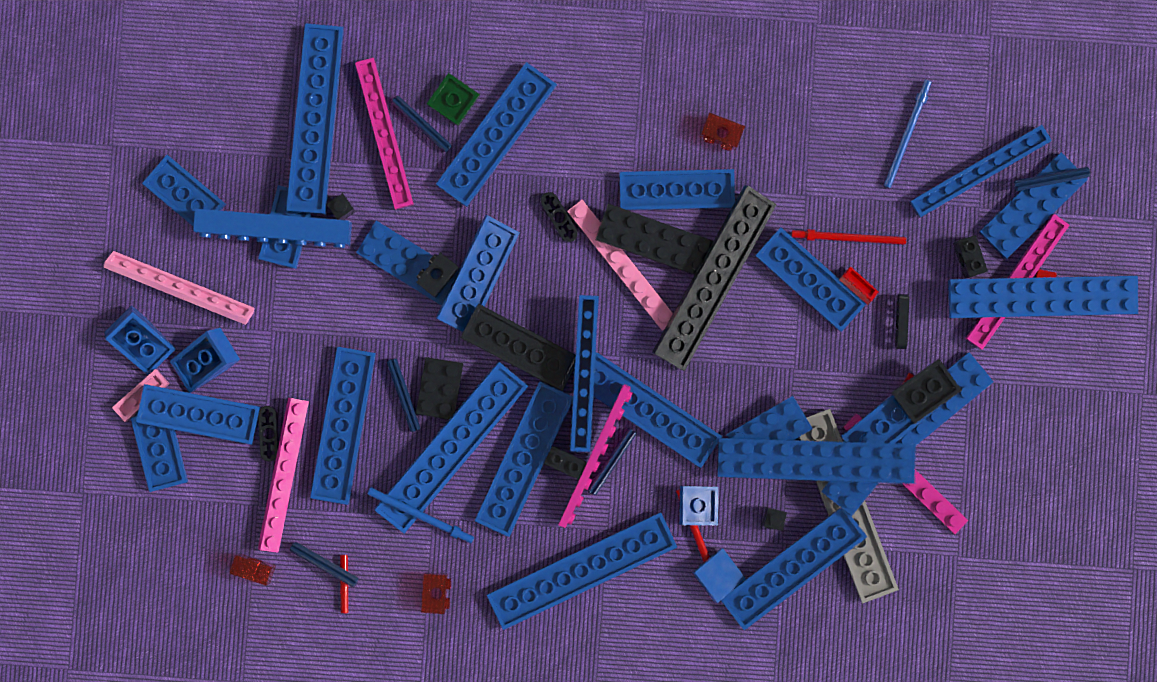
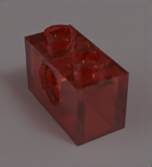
[700,112,745,151]
[229,553,276,586]
[421,572,451,614]

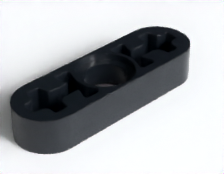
[541,192,578,243]
[895,294,909,350]
[258,406,279,462]

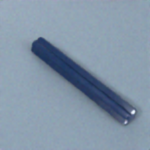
[391,95,451,153]
[1014,167,1090,191]
[387,358,420,432]
[588,428,636,495]
[290,542,359,587]

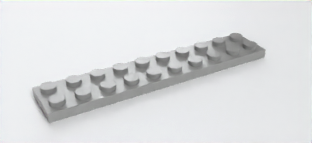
[799,409,899,603]

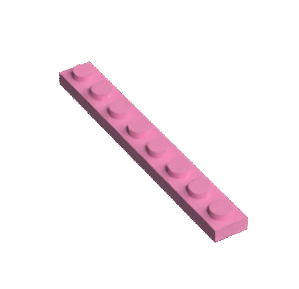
[567,200,673,331]
[104,251,254,325]

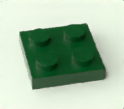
[427,73,480,126]

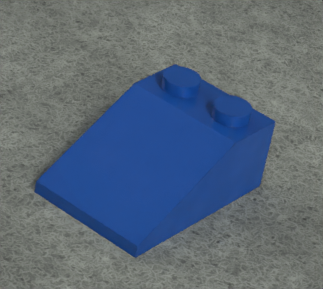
[104,305,176,375]
[170,328,240,393]

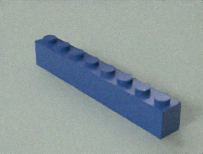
[193,209,352,249]
[570,295,599,452]

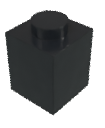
[327,193,356,220]
[762,507,787,531]

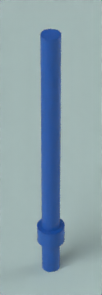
[883,80,932,188]
[367,487,474,544]

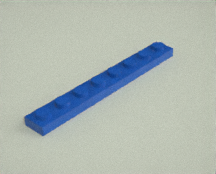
[910,125,1052,218]

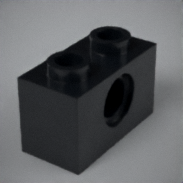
[953,235,988,279]
[416,252,459,298]
[544,446,587,480]

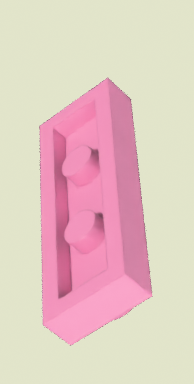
[112,369,170,422]

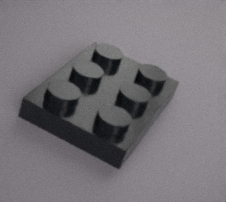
[416,357,464,419]
[890,359,962,424]

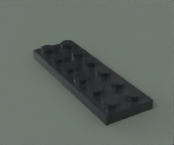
[595,204,713,275]
[460,303,576,391]

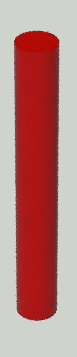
[340,555,348,613]

